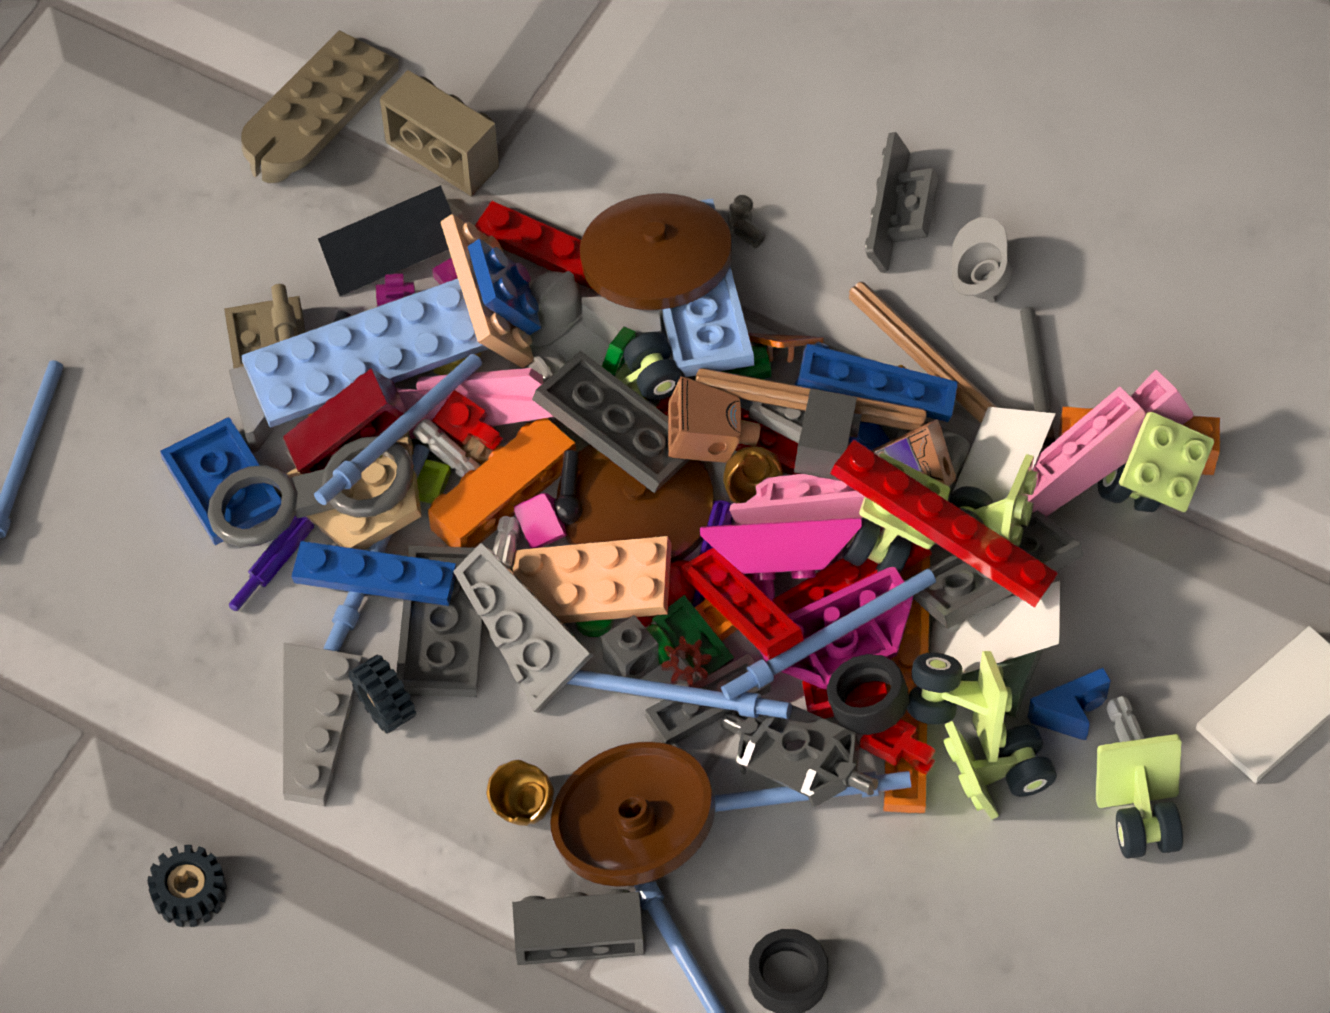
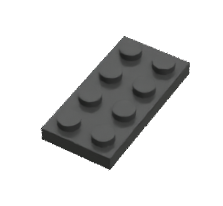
[532,351,691,493]
[904,510,1084,629]
[396,545,483,697]

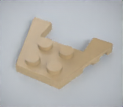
[272,431,422,550]

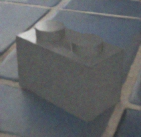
[794,388,862,481]

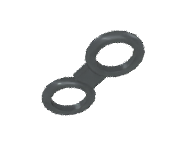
[208,436,414,547]

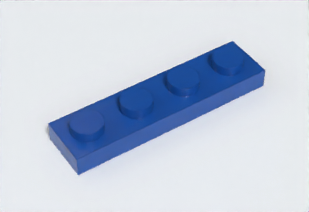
[797,344,958,422]
[291,541,457,606]

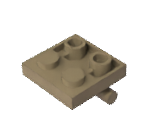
[224,284,306,369]

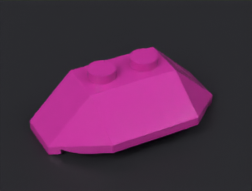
[700,518,862,581]
[759,567,913,689]

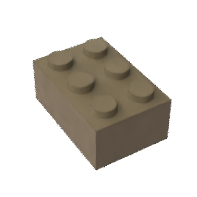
[380,70,499,197]

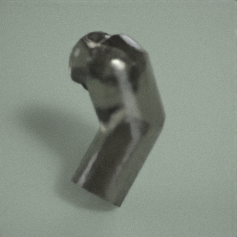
[728,195,766,249]

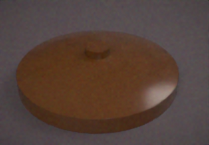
[580,193,732,310]
[557,444,714,563]
[550,742,716,887]

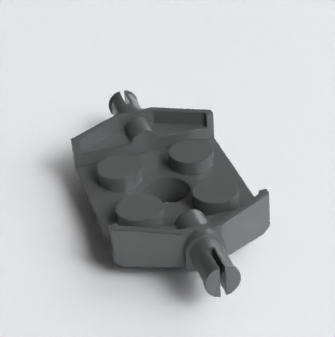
[721,700,878,807]

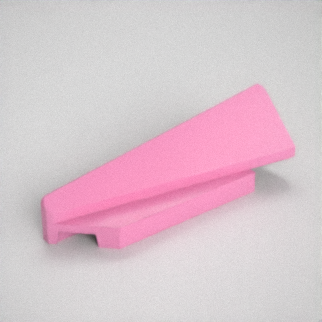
[397,368,554,439]
[1028,370,1193,517]
[730,472,924,532]

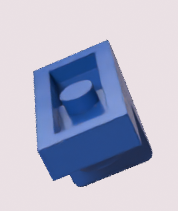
[1027,668,1111,740]

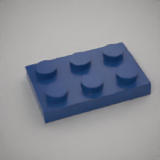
[160,417,282,546]

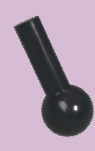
[554,450,582,525]

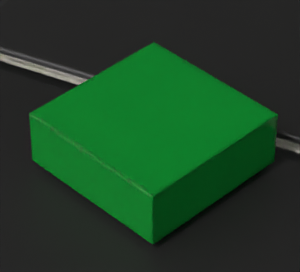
[601,326,636,376]

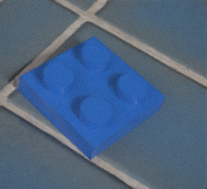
[468,238,541,335]

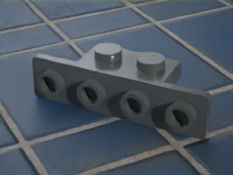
[865,132,939,272]

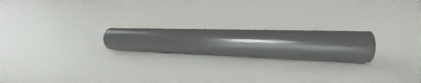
[1020,307,1055,445]

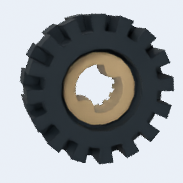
[349,654,416,734]
[147,845,227,927]

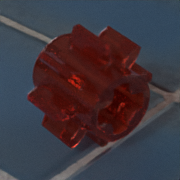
[661,636,712,687]

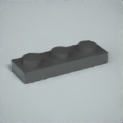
[645,654,771,745]

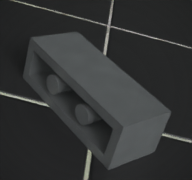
[512,889,644,965]

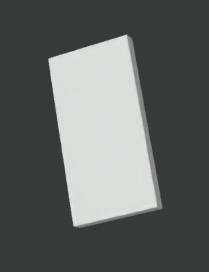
[1196,626,1330,784]

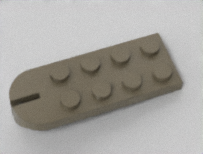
[241,30,399,183]

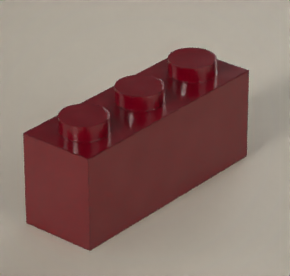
[283,368,407,474]

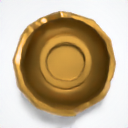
[723,446,784,504]
[486,759,554,826]

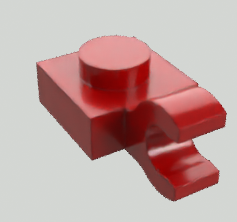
[432,390,503,451]
[860,719,936,775]

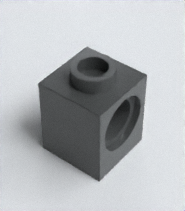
[601,615,659,679]

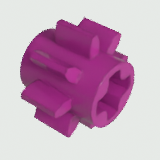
[376,273,415,307]

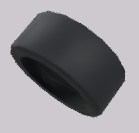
[827,654,909,735]
[748,929,829,1013]

